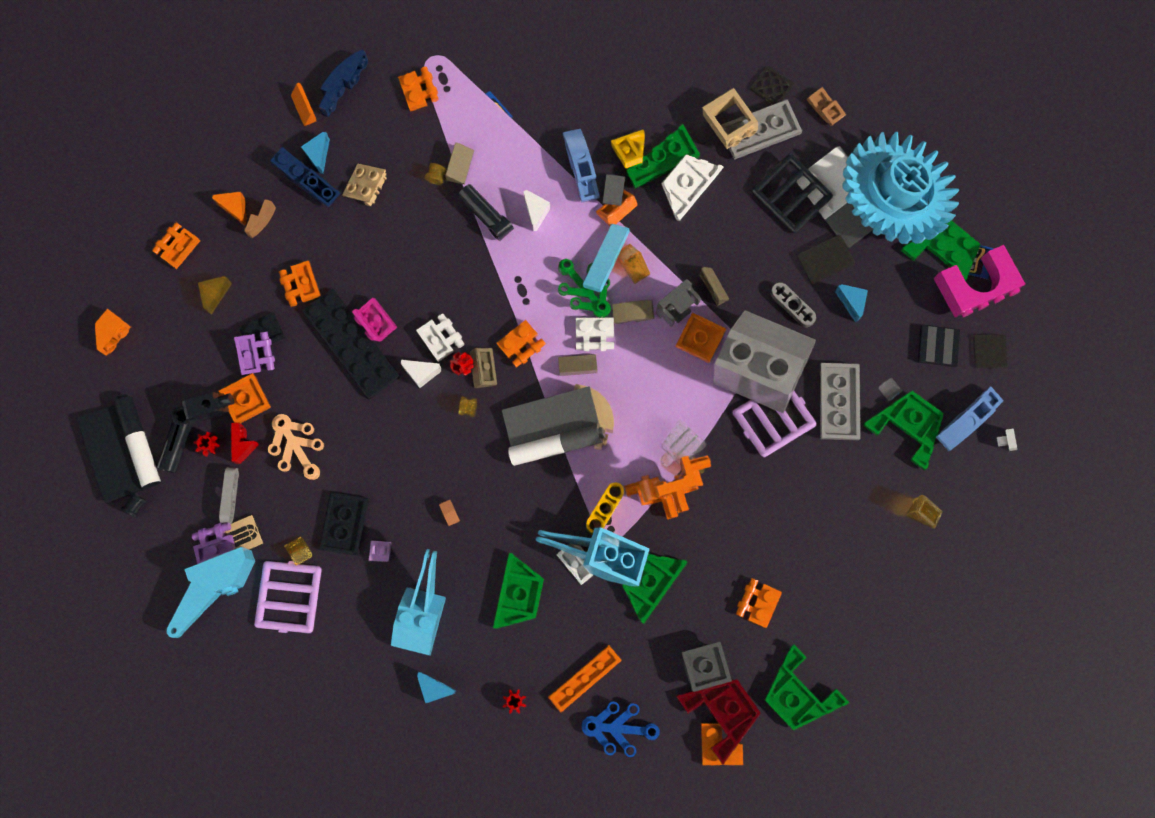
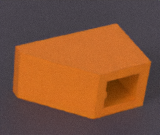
[95,309,131,356]

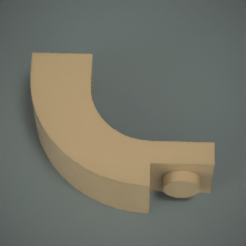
[574,384,614,450]

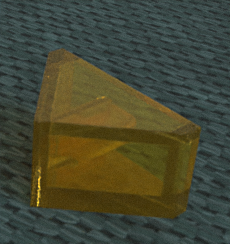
[617,244,650,284]
[198,276,232,315]
[907,495,943,529]

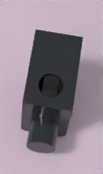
[182,392,234,421]

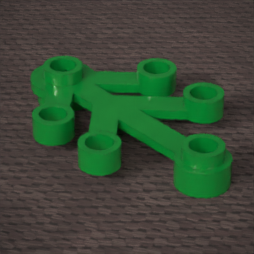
[558,259,611,318]

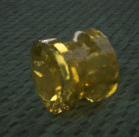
[425,163,447,185]
[459,396,477,417]

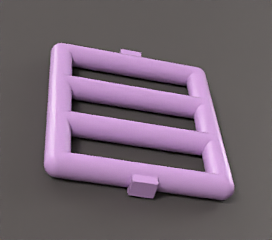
[733,391,816,457]
[254,561,322,633]

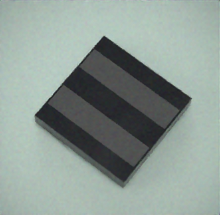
[918,325,960,367]

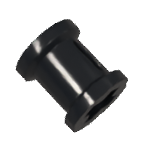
[121,492,147,518]

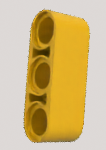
[586,482,624,535]

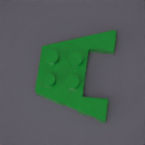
[901,220,980,281]
[863,391,944,471]
[764,644,849,730]

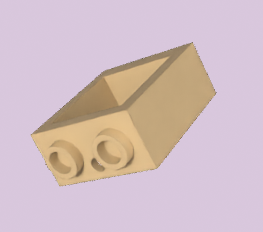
[702,88,758,149]

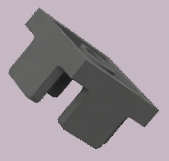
[656,279,701,327]
[681,642,732,692]

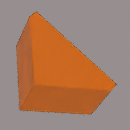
[212,192,247,226]

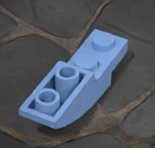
[562,129,600,203]
[936,387,1003,451]

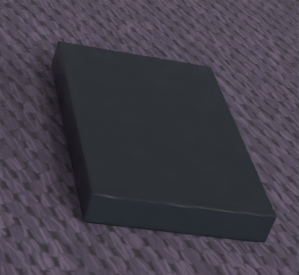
[319,492,369,556]

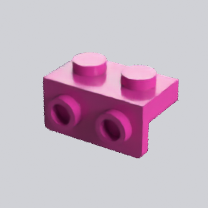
[352,298,397,342]

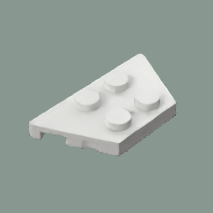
[661,155,724,221]

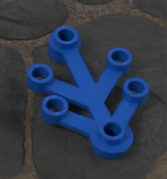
[582,701,660,757]

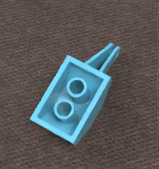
[536,527,649,587]
[167,547,255,638]
[391,549,446,656]

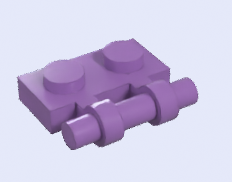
[234,332,275,375]
[192,522,236,564]

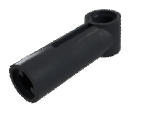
[458,184,514,241]
[157,406,196,473]

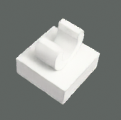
[997,428,1018,451]

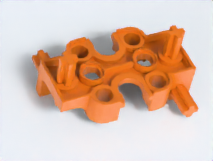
[624,455,711,520]

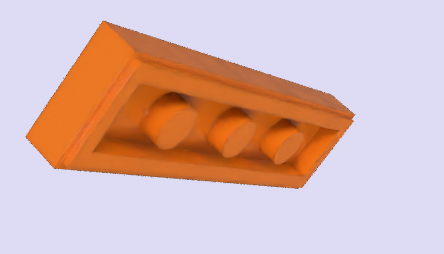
[548,645,622,712]

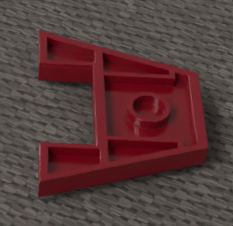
[676,679,761,765]

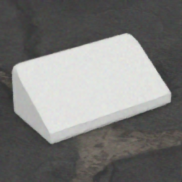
[557,543,593,585]

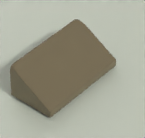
[446,142,474,185]
[700,267,729,306]
[470,348,497,388]
[558,354,598,376]

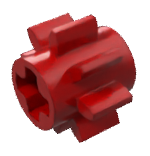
[450,352,474,376]
[194,432,220,457]
[503,689,527,714]

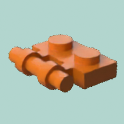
[398,66,439,112]
[152,222,200,269]
[279,261,321,307]
[497,320,546,368]
[736,578,782,629]

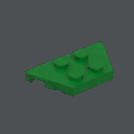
[493,553,544,629]
[622,554,687,624]

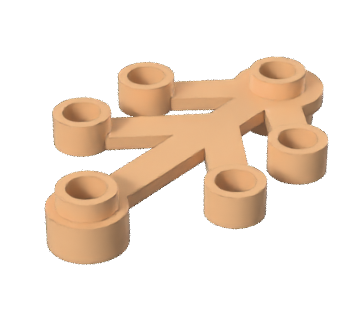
[268,414,324,480]

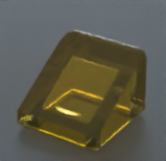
[284,537,313,565]

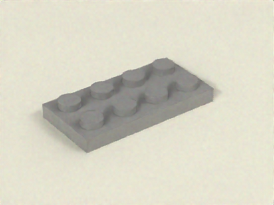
[721,100,802,160]
[820,363,860,440]

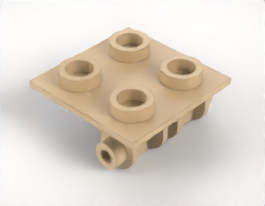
[342,164,387,207]

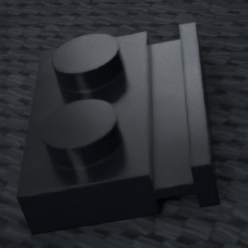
[239,312,286,350]

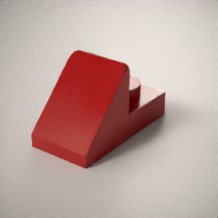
[231,423,259,464]

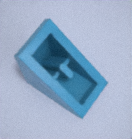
[301,132,330,174]
[835,284,868,322]
[417,672,456,703]

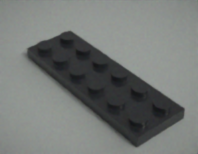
[302,289,400,400]

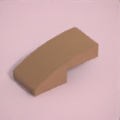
[806,87,846,126]
[245,200,276,238]

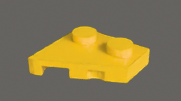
[611,130,645,168]

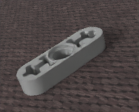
[771,283,816,327]
[219,467,239,524]

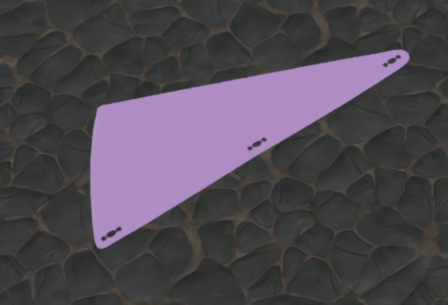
[424,55,736,537]

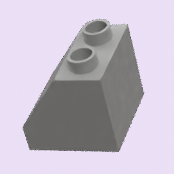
[713,310,816,414]

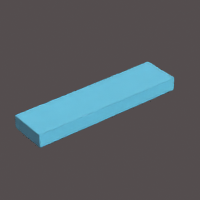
[583,224,630,292]

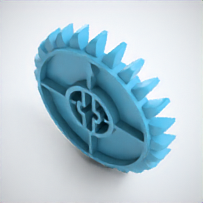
[842,132,959,244]

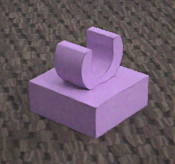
[369,541,391,562]

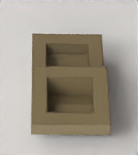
[612,300,655,324]

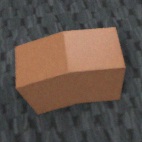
[439,500,460,526]

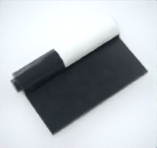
[77,394,161,504]

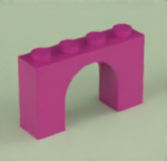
[934,245,1025,317]

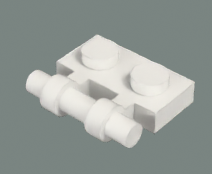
[416,314,464,362]
[576,318,614,351]

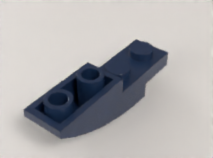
[319,50,368,117]
[270,147,341,208]

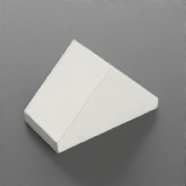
[523,190,550,231]
[401,360,441,388]

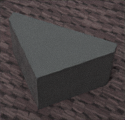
[603,174,625,206]

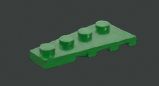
[626,124,700,189]

